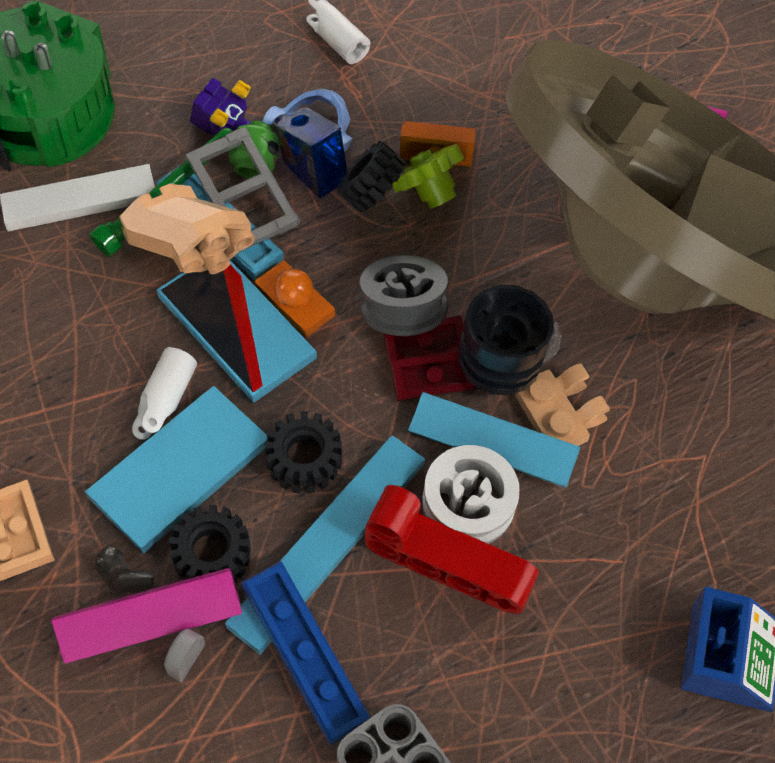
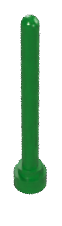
[89,128,233,257]

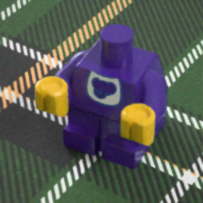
[190,77,251,135]

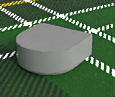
[164,628,205,683]

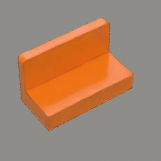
[399,121,476,167]

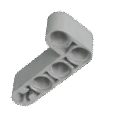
[337,704,451,763]

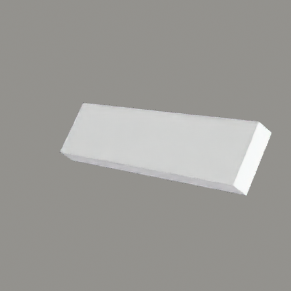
[0,164,155,232]

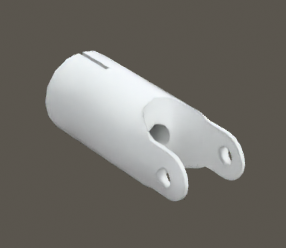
[306,0,370,64]
[132,347,197,440]

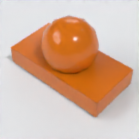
[254,260,335,338]

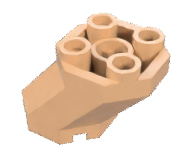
[119,184,255,274]

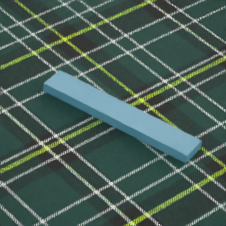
[225,435,425,655]

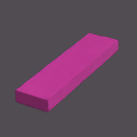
[52,568,242,664]

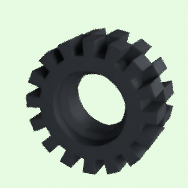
[337,141,406,213]
[265,411,342,494]
[169,505,251,580]

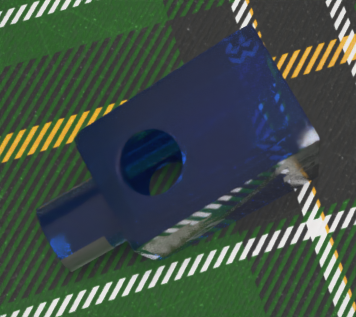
[272,107,347,199]

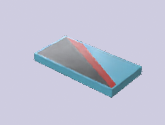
[156,260,317,403]

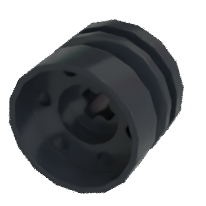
[458,284,554,395]

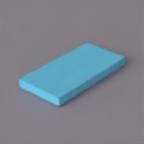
[85,386,268,554]

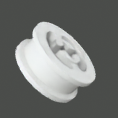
[422,445,520,544]

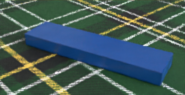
[241,561,370,746]

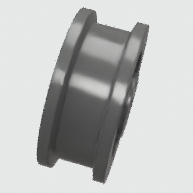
[360,255,448,336]

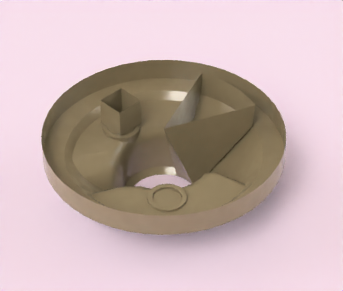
[505,40,775,319]

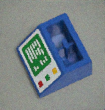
[680,586,775,712]

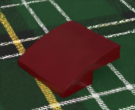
[383,315,478,401]

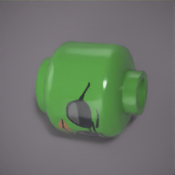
[228,121,280,179]

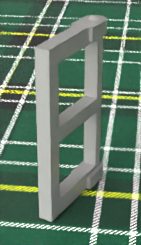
[186,127,301,252]

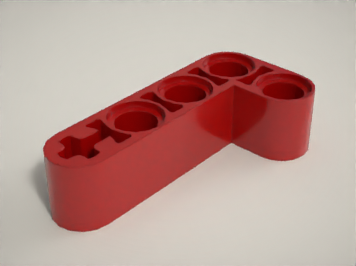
[365,485,539,614]

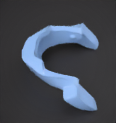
[262,89,353,154]

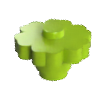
[392,144,464,209]

